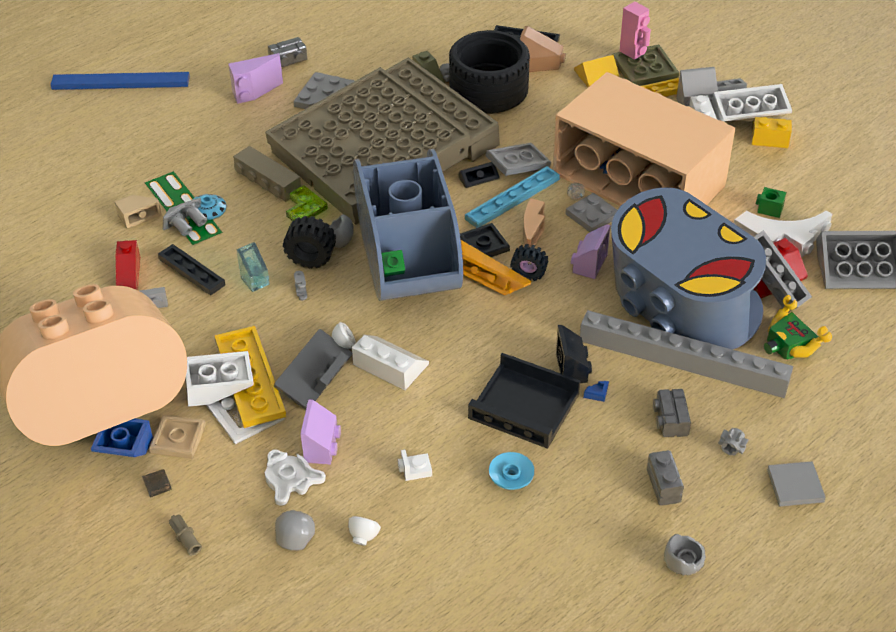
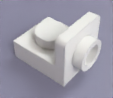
[398,450,432,481]

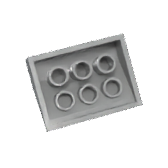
[816,231,896,289]

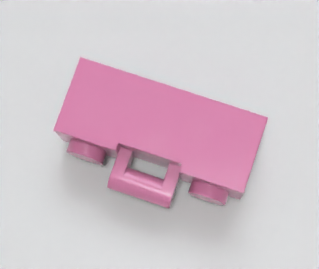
[619,1,651,60]

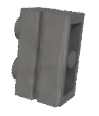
[268,37,307,67]
[653,389,691,437]
[647,450,684,506]

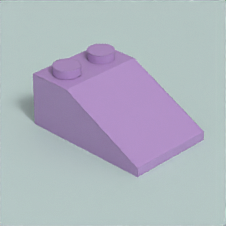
[229,53,283,104]

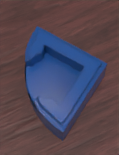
[583,381,609,402]

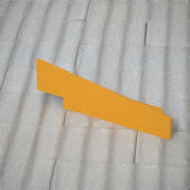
[461,240,532,295]

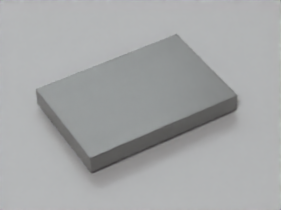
[486,143,551,176]

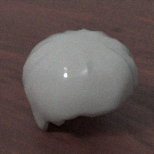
[329,214,354,248]
[275,510,315,551]
[664,534,706,576]

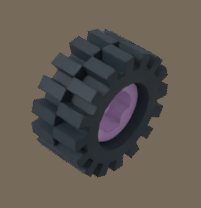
[510,244,549,281]

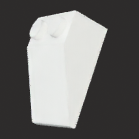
[185,351,254,407]

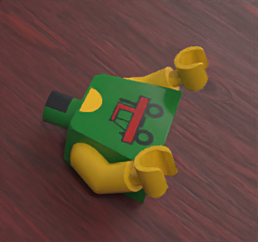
[764,295,832,360]

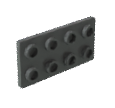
[274,329,352,410]

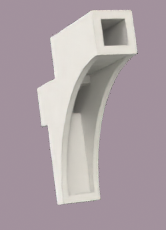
[734,211,832,258]

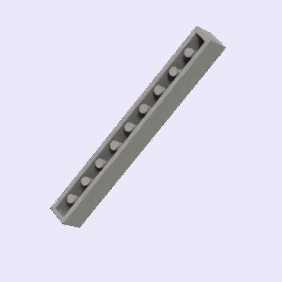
[580,310,793,398]

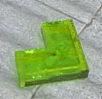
[286,185,328,221]

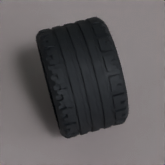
[449,30,530,114]

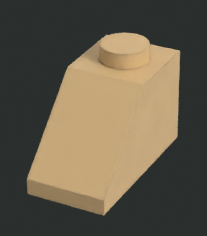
[115,195,162,228]

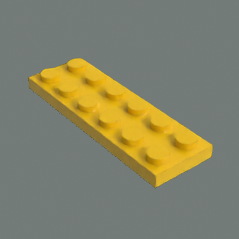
[214,326,286,428]

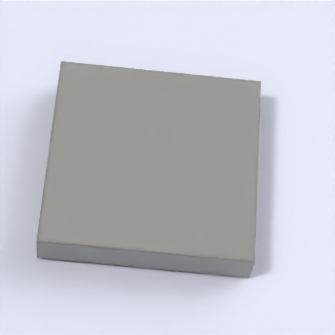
[767,461,826,507]

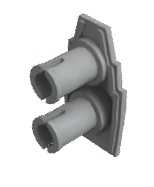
[162,198,207,236]

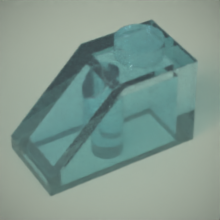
[237,242,270,292]

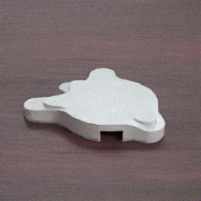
[264,450,326,506]

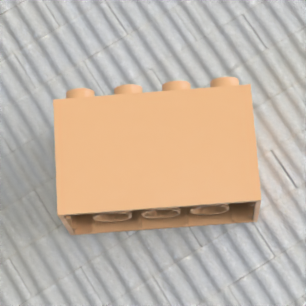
[553,72,735,206]

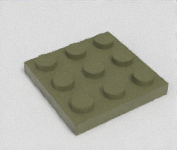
[612,44,679,86]

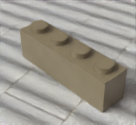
[233,146,302,202]

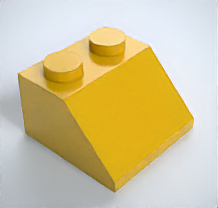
[752,117,792,148]

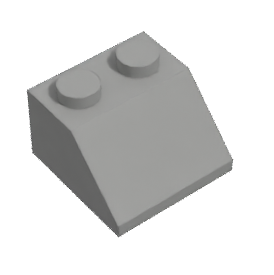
[676,67,718,106]

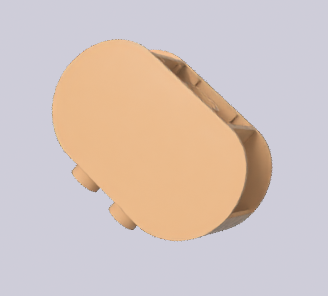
[0,284,187,446]

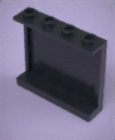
[468,353,580,449]

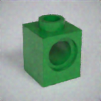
[756,187,787,218]
[381,250,405,277]

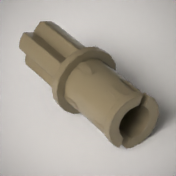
[169,514,202,556]

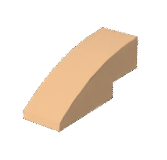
[523,198,545,247]

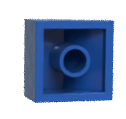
[91,418,153,457]

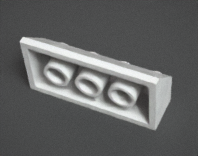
[711,84,792,121]

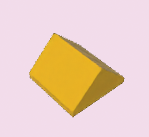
[574,55,619,87]

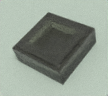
[142,469,172,497]

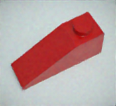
[115,240,141,290]

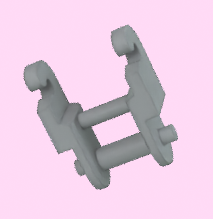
[294,271,307,301]

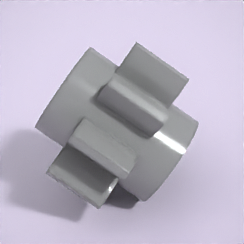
[718,428,748,456]

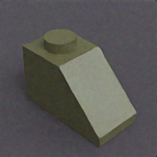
[412,51,445,83]

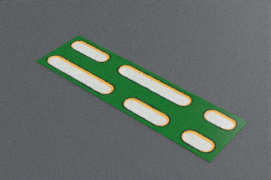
[145,171,223,245]

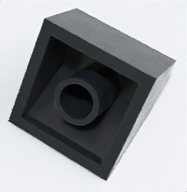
[556,325,592,383]

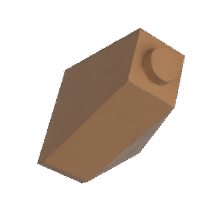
[520,26,566,72]

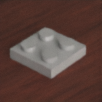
[566,193,617,232]

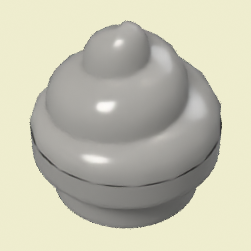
[440,63,449,82]

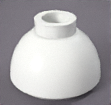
[331,322,356,349]
[348,516,381,546]

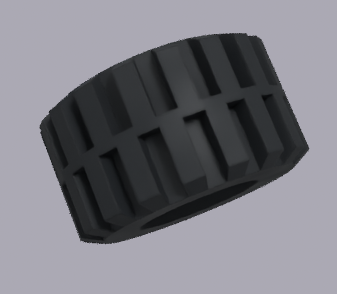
[283,216,336,269]

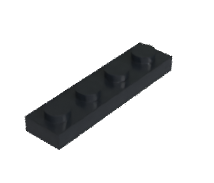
[158,244,226,296]

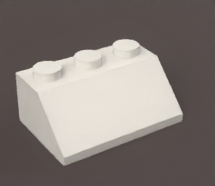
[352,335,429,390]

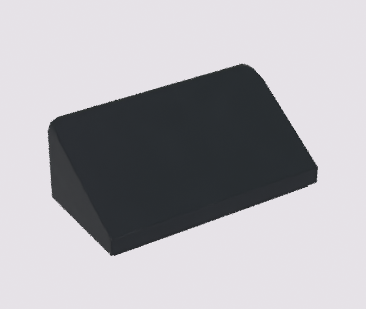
[458,162,500,188]

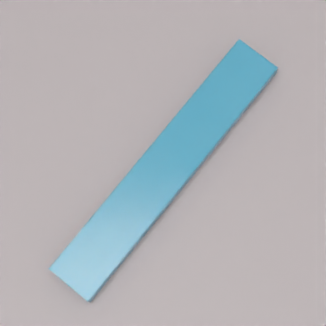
[465,166,560,228]

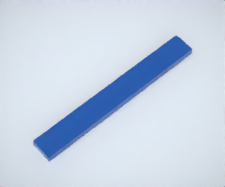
[50,72,190,90]

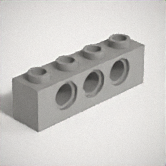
[754,230,812,313]

